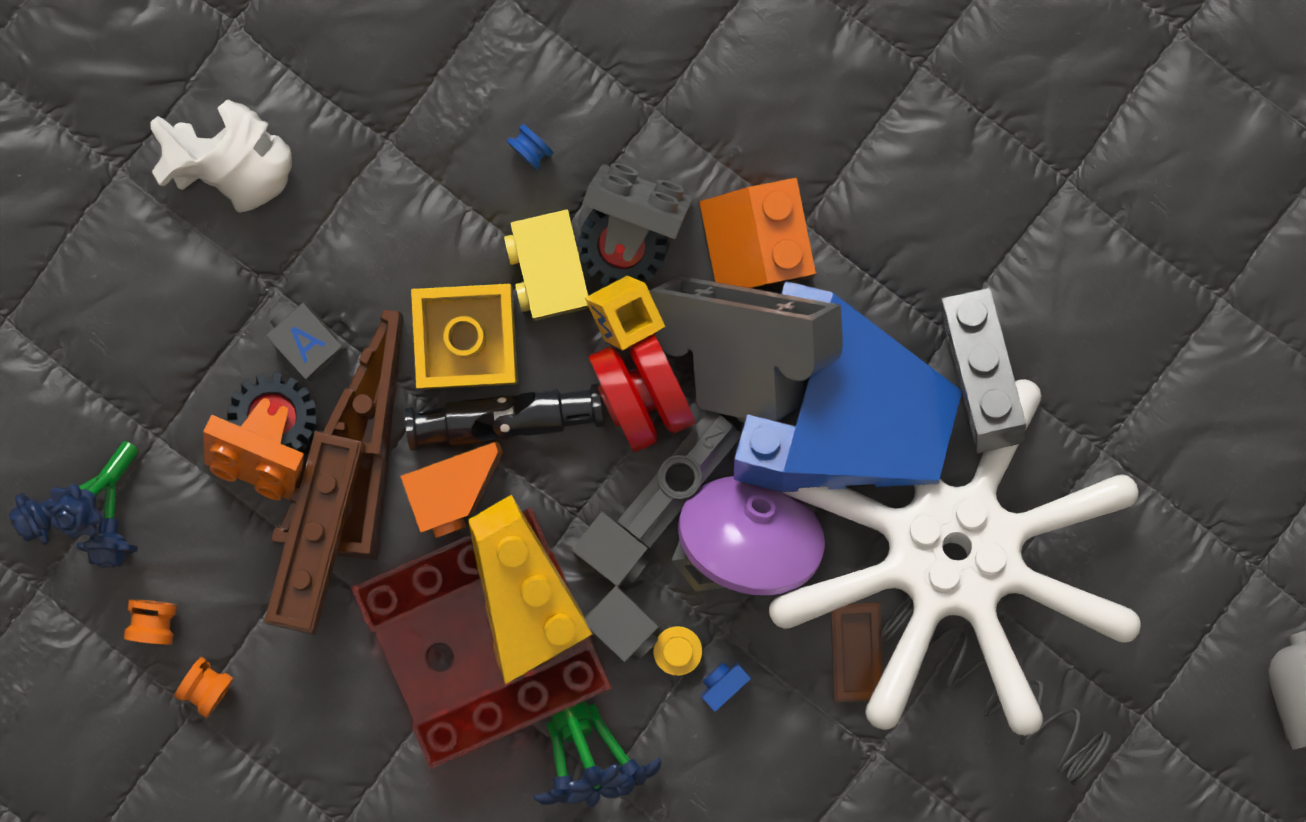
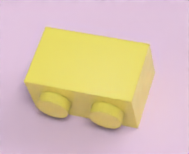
[504,209,589,321]

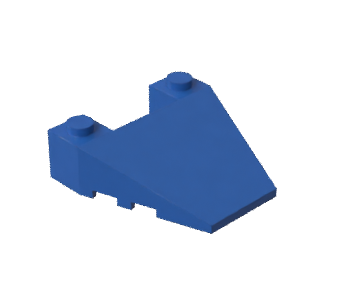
[734,281,962,492]

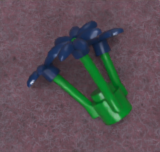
[533,692,661,807]

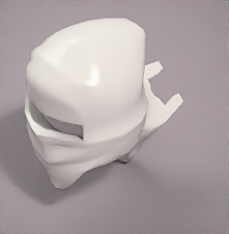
[151,100,292,213]

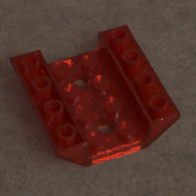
[351,507,612,769]

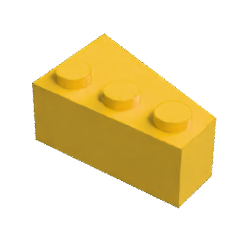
[468,495,592,684]

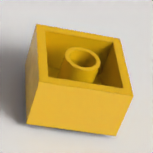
[411,284,518,390]

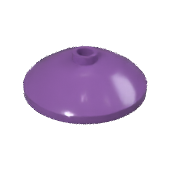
[678,476,825,596]

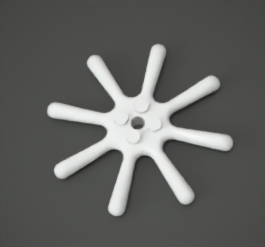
[769,379,1141,735]

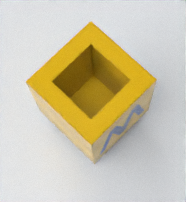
[585,275,665,350]

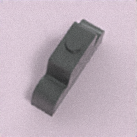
[649,276,843,423]

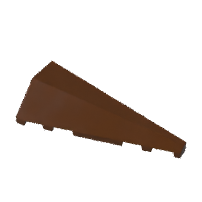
[272,310,403,560]

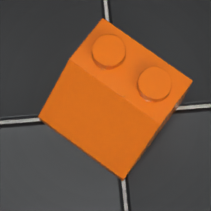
[699,177,816,289]
[400,442,503,538]

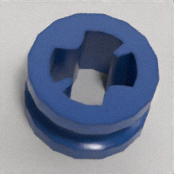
[506,123,554,171]

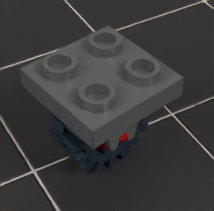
[578,163,693,286]

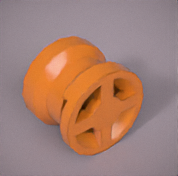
[124,599,178,645]
[174,657,234,719]

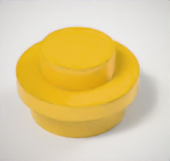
[653,626,702,676]

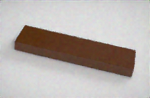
[264,431,365,635]

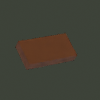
[831,602,883,702]

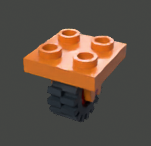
[203,373,317,501]

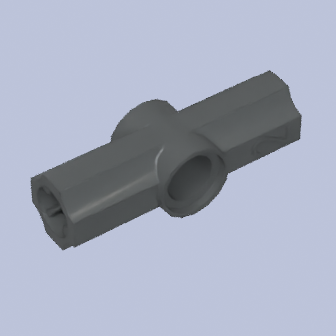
[617,411,742,549]

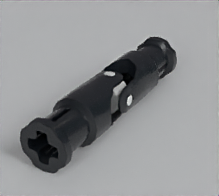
[405,383,604,451]

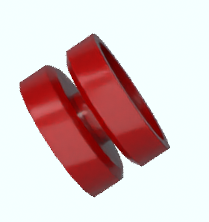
[588,333,696,453]

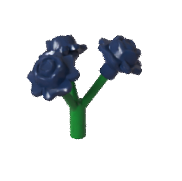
[9,441,139,568]

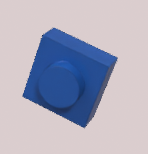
[701,661,751,712]

